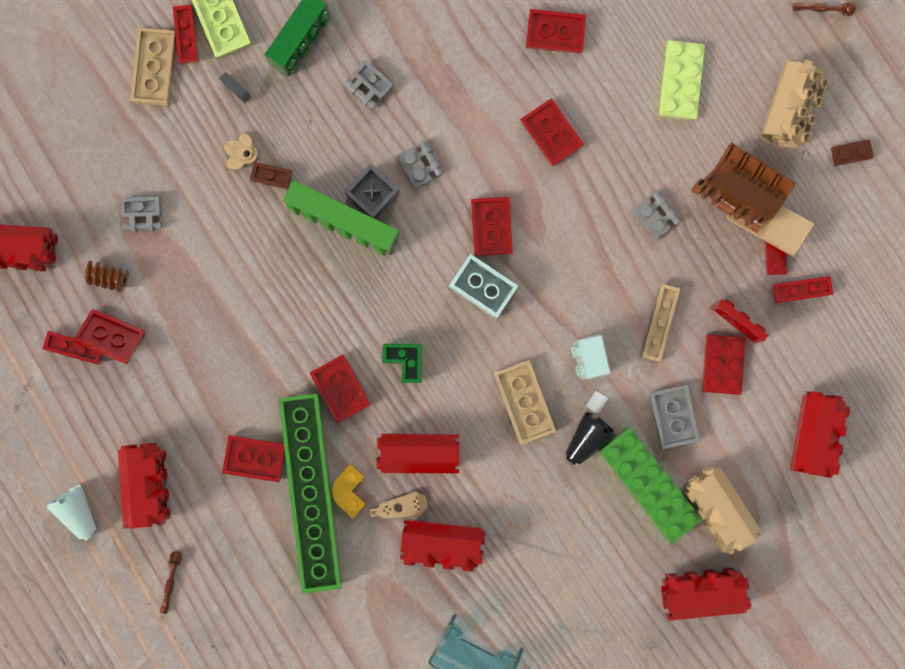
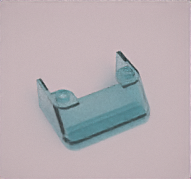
[428,613,524,669]

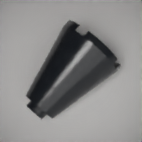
[565,411,617,465]

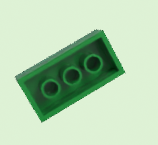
[264,0,330,77]

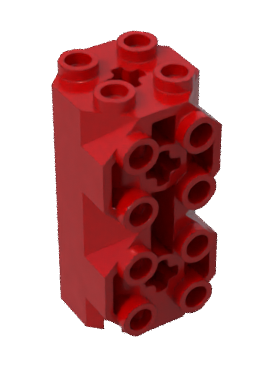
[0,224,58,272]
[790,391,850,478]
[376,433,459,474]
[118,443,171,529]
[400,519,485,572]
[661,568,751,621]

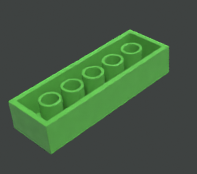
[283,180,400,256]
[598,427,702,544]

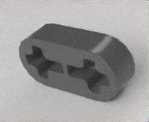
[219,72,252,103]

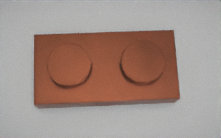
[831,139,874,166]
[250,162,292,190]

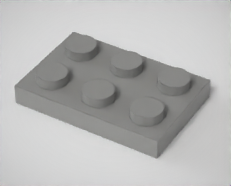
[649,385,700,449]

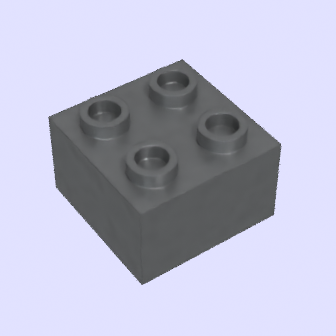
[345,164,400,219]

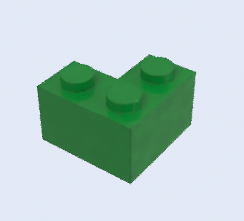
[382,344,422,383]

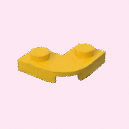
[332,464,366,519]

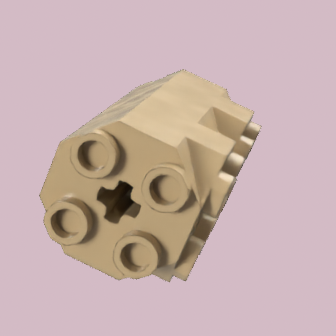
[760,59,828,149]
[683,465,763,554]

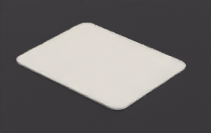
[586,391,608,414]

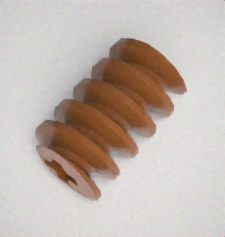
[85,260,129,292]

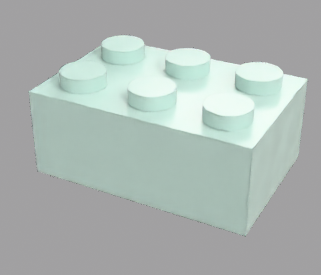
[449,254,518,319]
[570,335,610,380]

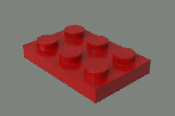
[526,9,586,54]
[520,98,584,167]
[471,197,513,257]
[710,299,769,343]
[74,309,145,365]
[702,335,745,395]
[310,354,371,423]
[222,435,285,482]

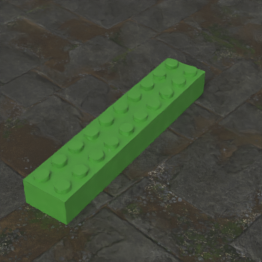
[279,394,343,593]

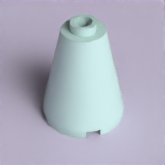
[46,484,97,540]

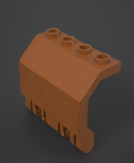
[691,142,796,233]

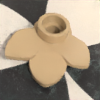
[224,133,258,170]

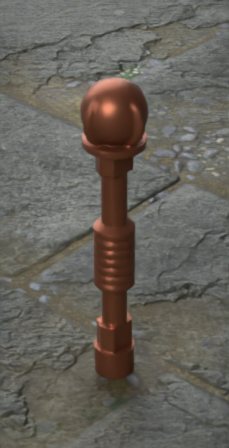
[793,2,856,16]
[160,551,182,614]

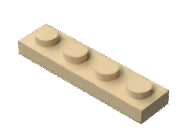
[641,284,680,363]

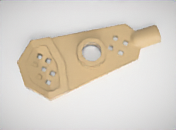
[370,491,428,519]

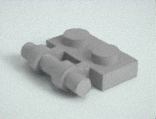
[344,60,394,110]
[397,140,444,189]
[632,190,681,240]
[121,196,162,233]

